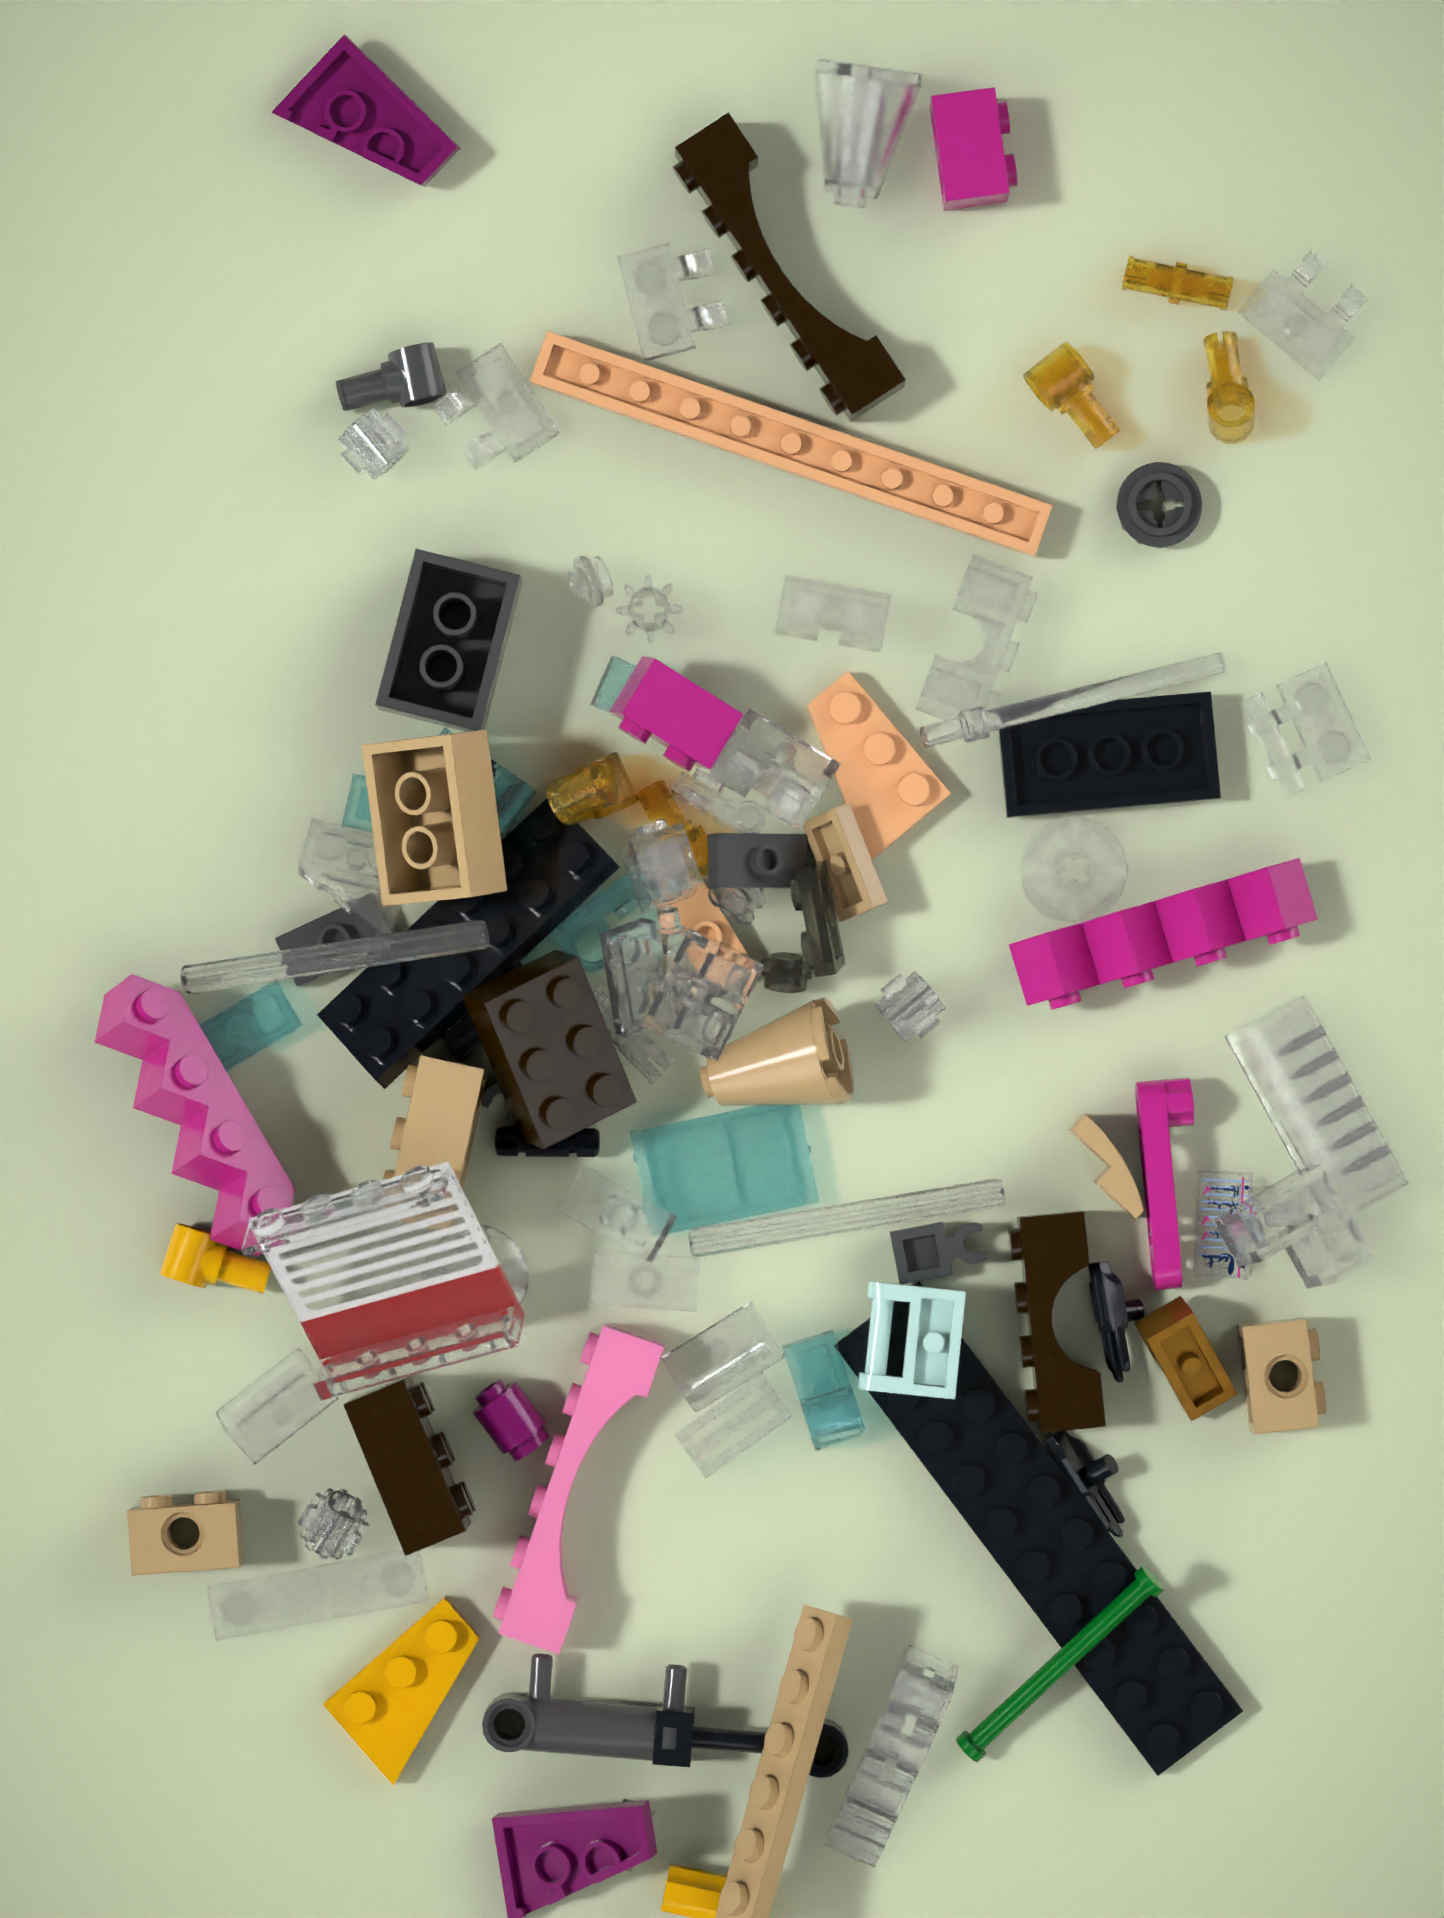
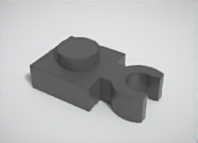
[889,1222,988,1284]

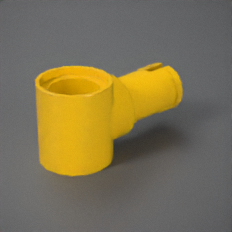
[160,1223,272,1294]

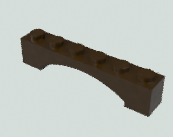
[672,112,906,422]

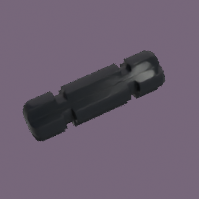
[495,1127,600,1157]

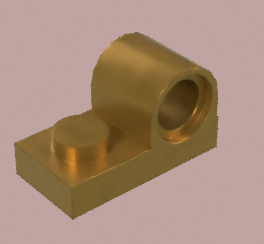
[1134,1296,1238,1422]

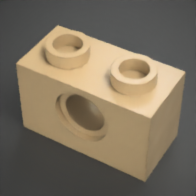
[1237,1318,1326,1435]
[127,1490,245,1576]

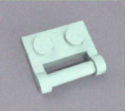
[858,1281,966,1399]

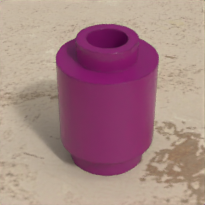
[473,1379,549,1462]

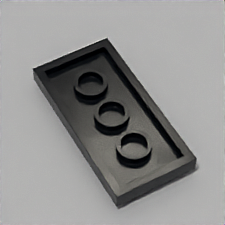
[997,691,1221,818]

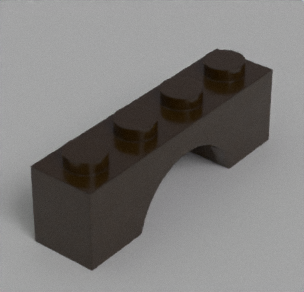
[1008,1210,1106,1433]

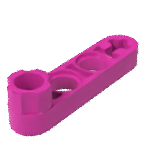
[1135,1077,1194,1291]

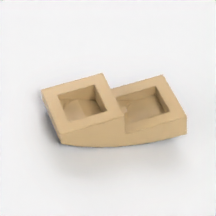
[1068,1114,1144,1219]

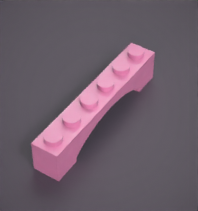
[492,1324,665,1654]

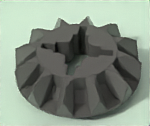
[1116,462,1202,549]

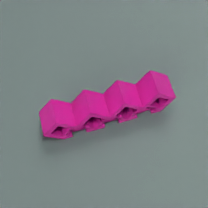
[1009,858,1318,1010]
[94,974,295,1256]

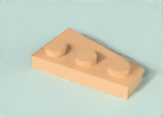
[807,671,951,860]

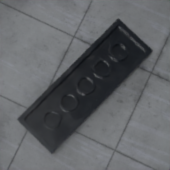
[317,795,620,1089]

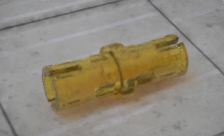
[1121,255,1233,311]

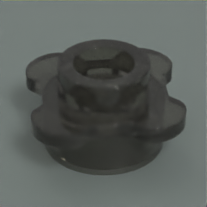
[759,952,814,993]

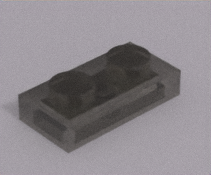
[791,860,846,977]

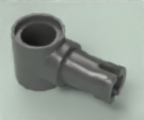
[336,342,447,411]

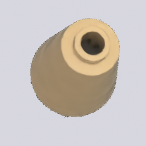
[700,997,854,1106]

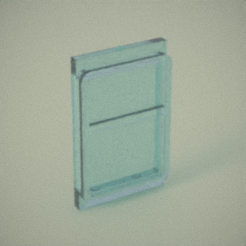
[630,1105,820,1237]

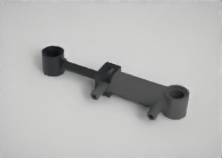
[482,1653,849,1778]

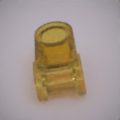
[547,752,639,825]

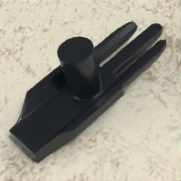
[1088,1261,1145,1383]
[1046,1431,1125,1537]

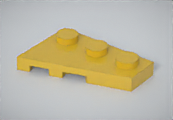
[323,1596,481,1785]

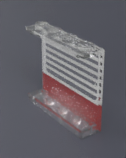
[241,1162,525,1400]

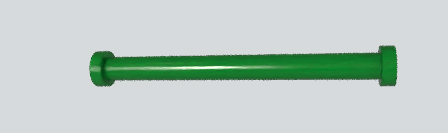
[956,1566,1165,1762]

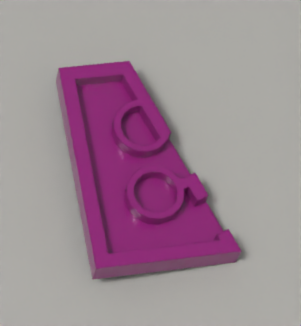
[271,35,461,187]
[492,1800,657,1918]

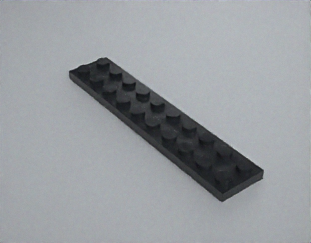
[834,1281,1243,1776]

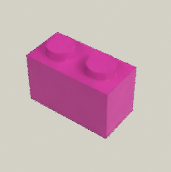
[929,87,1017,211]
[609,656,744,772]

